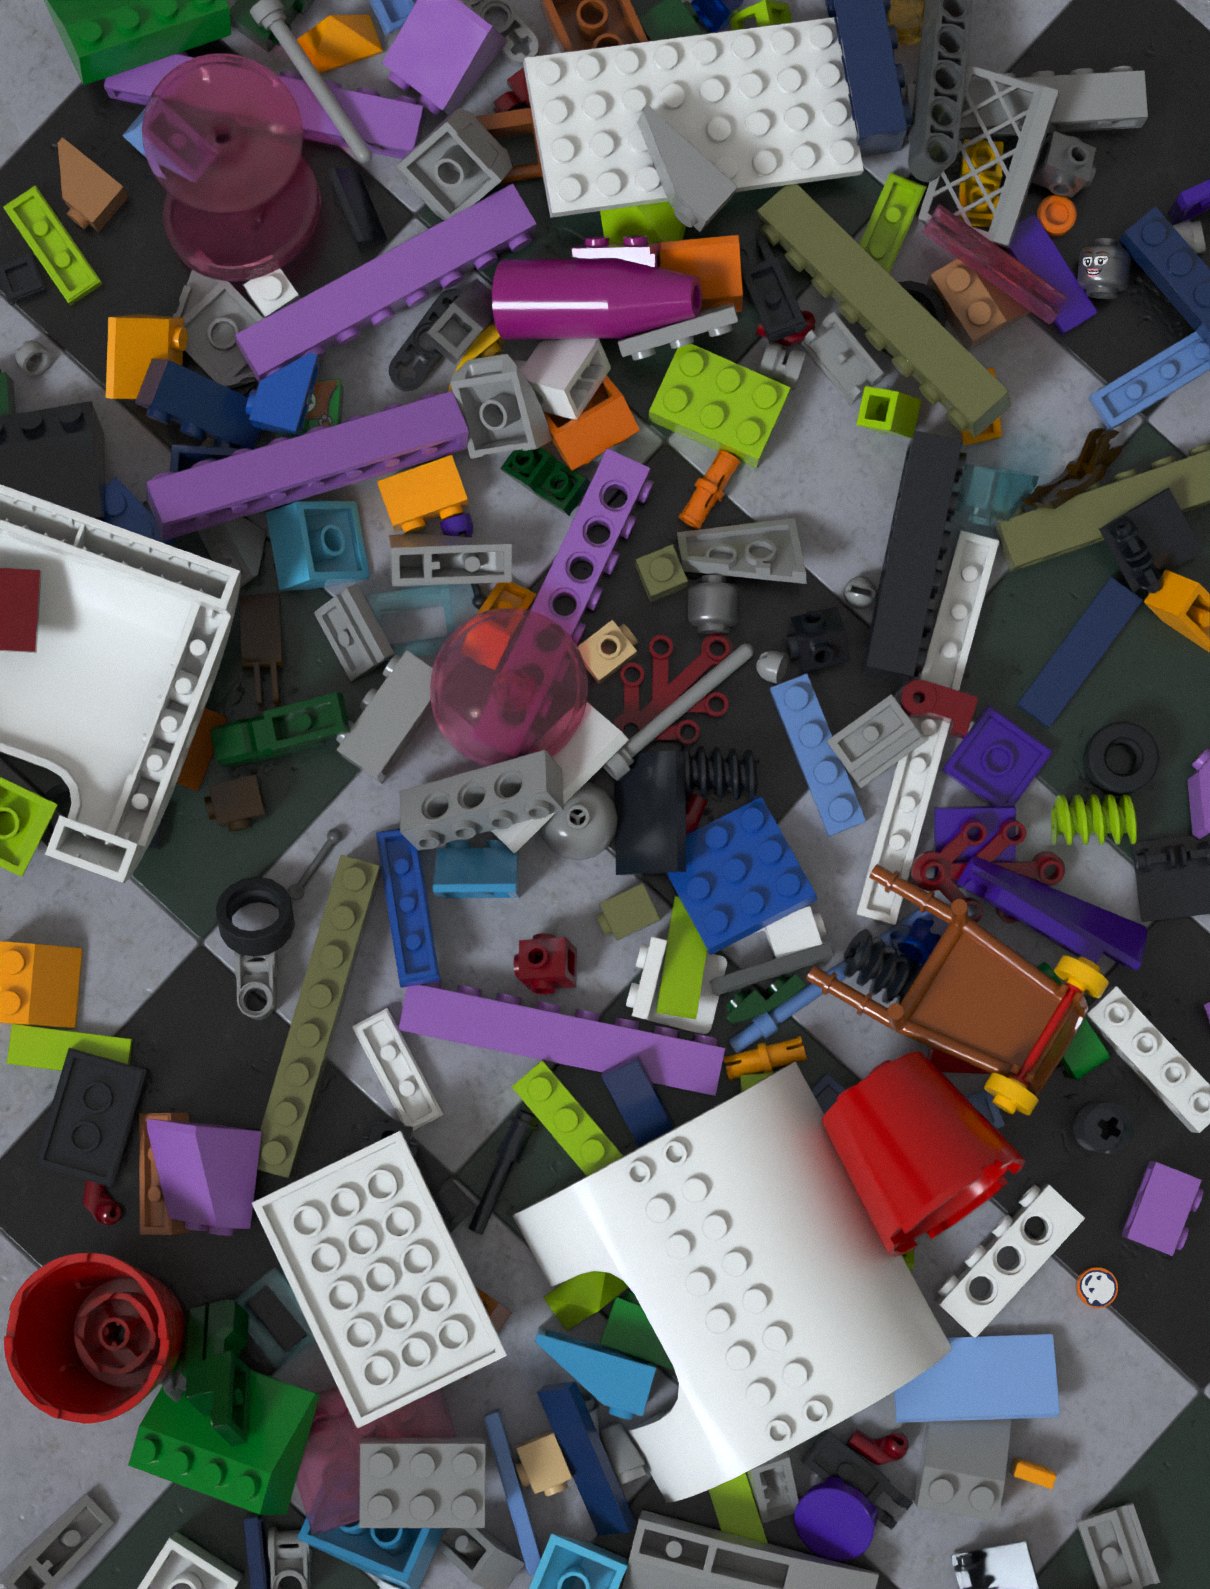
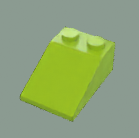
[0,776,58,877]

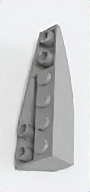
[622,1510,879,1589]

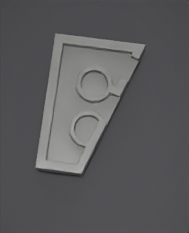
[618,302,738,360]
[677,518,807,584]

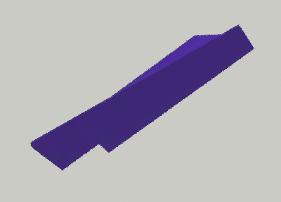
[956,856,1147,971]

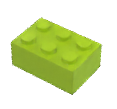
[648,344,791,468]

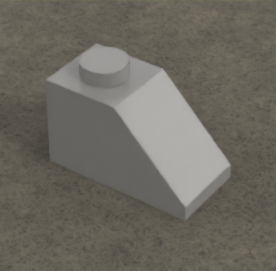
[437,1528,525,1589]

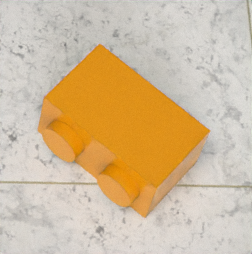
[377,455,470,534]

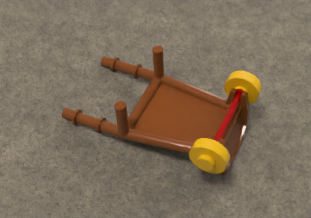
[806,864,1109,1115]

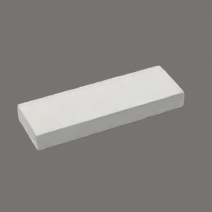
[352,1008,444,1131]

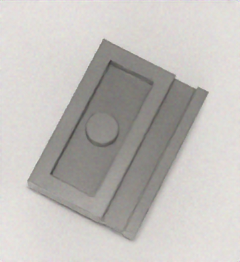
[314,584,395,682]
[826,694,926,788]
[1075,1502,1160,1589]

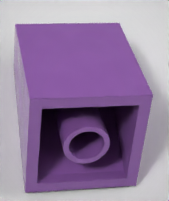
[382,0,508,116]
[147,1119,262,1236]

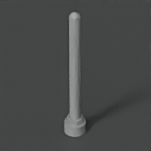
[250,0,372,163]
[603,643,754,781]

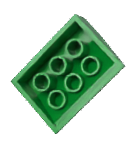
[44,0,231,86]
[128,1356,320,1515]

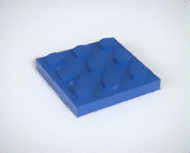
[666,797,818,955]

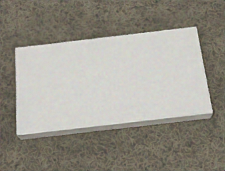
[491,697,629,854]

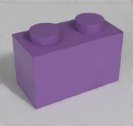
[1121,1161,1203,1256]

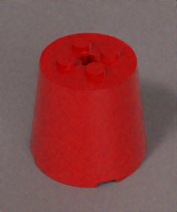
[822,1051,1025,1257]
[4,1253,185,1424]

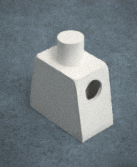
[514,339,611,420]

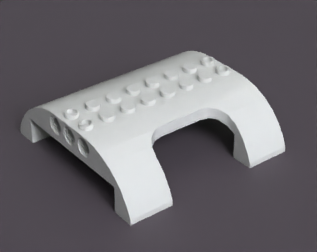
[0,484,241,884]
[512,1061,952,1503]

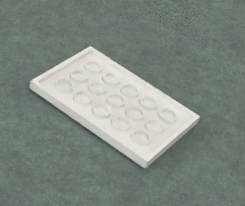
[252,1131,508,1429]

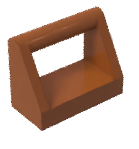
[475,108,543,184]

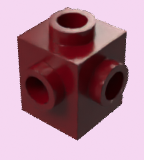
[513,933,577,995]

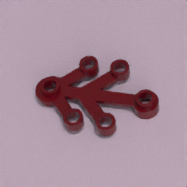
[613,633,733,745]
[911,819,1065,923]

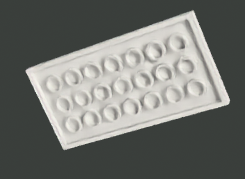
[523,17,864,218]

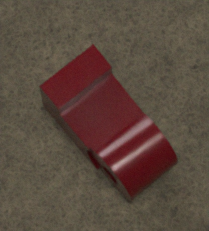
[900,680,979,739]

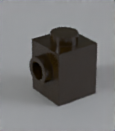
[204,774,268,832]

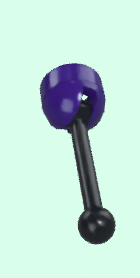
[439,513,487,609]

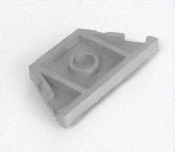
[173,252,264,389]

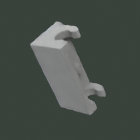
[801,312,884,406]

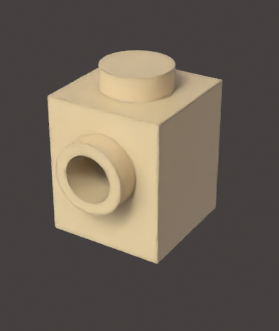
[574,620,638,685]
[515,1429,573,1497]

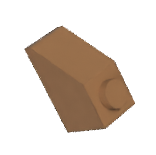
[58,137,129,232]

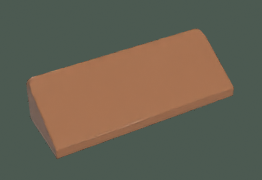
[139,1112,190,1235]

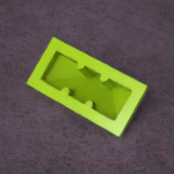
[543,1271,629,1331]

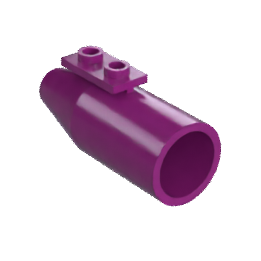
[492,235,702,340]

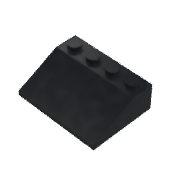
[0,401,105,522]

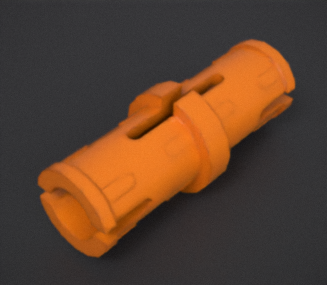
[678,449,741,530]

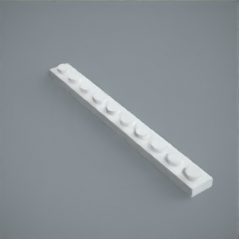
[856,530,999,925]

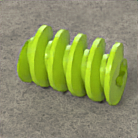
[1051,794,1137,845]

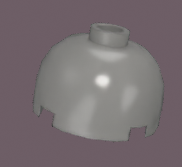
[540,782,618,861]

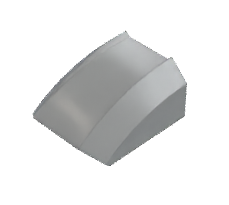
[395,108,512,221]
[450,354,552,459]

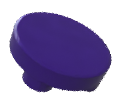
[794,1477,879,1561]

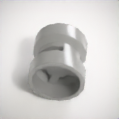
[758,342,807,390]

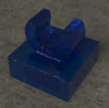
[691,0,744,33]
[889,917,941,967]

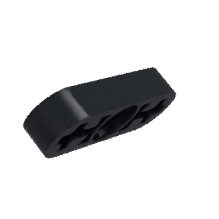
[389,289,462,392]

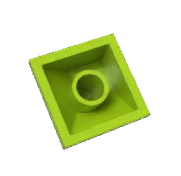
[600,201,686,256]

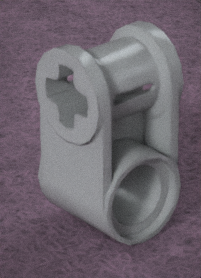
[234,950,278,1020]
[268,1527,312,1589]

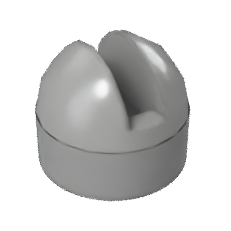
[15,340,51,376]
[844,576,877,610]
[756,650,789,684]

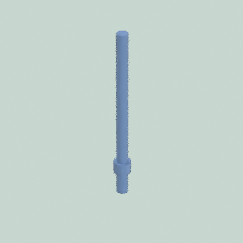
[728,908,934,1054]

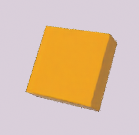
[1009,1457,1057,1489]

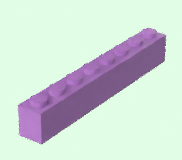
[104,51,425,159]
[235,184,537,383]
[146,391,469,541]
[398,981,725,1096]

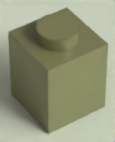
[635,544,688,603]
[595,883,660,942]

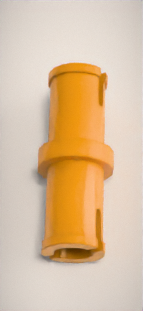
[723,1035,807,1081]

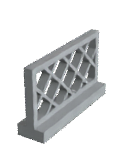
[918,64,1060,248]

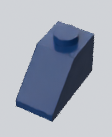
[246,353,321,438]

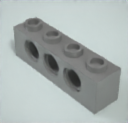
[399,750,564,851]

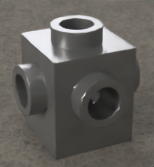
[1032,131,1096,198]

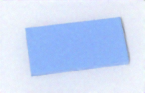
[894,1334,1060,1423]

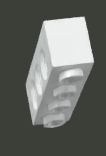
[1085,986,1210,1133]
[936,1183,1085,1338]

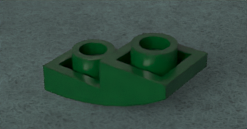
[500,447,591,516]
[724,973,806,1023]

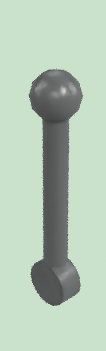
[288,828,342,900]

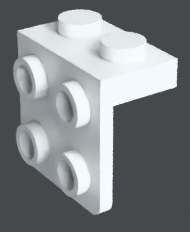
[626,937,727,1034]

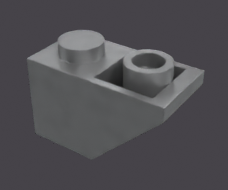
[424,278,494,365]

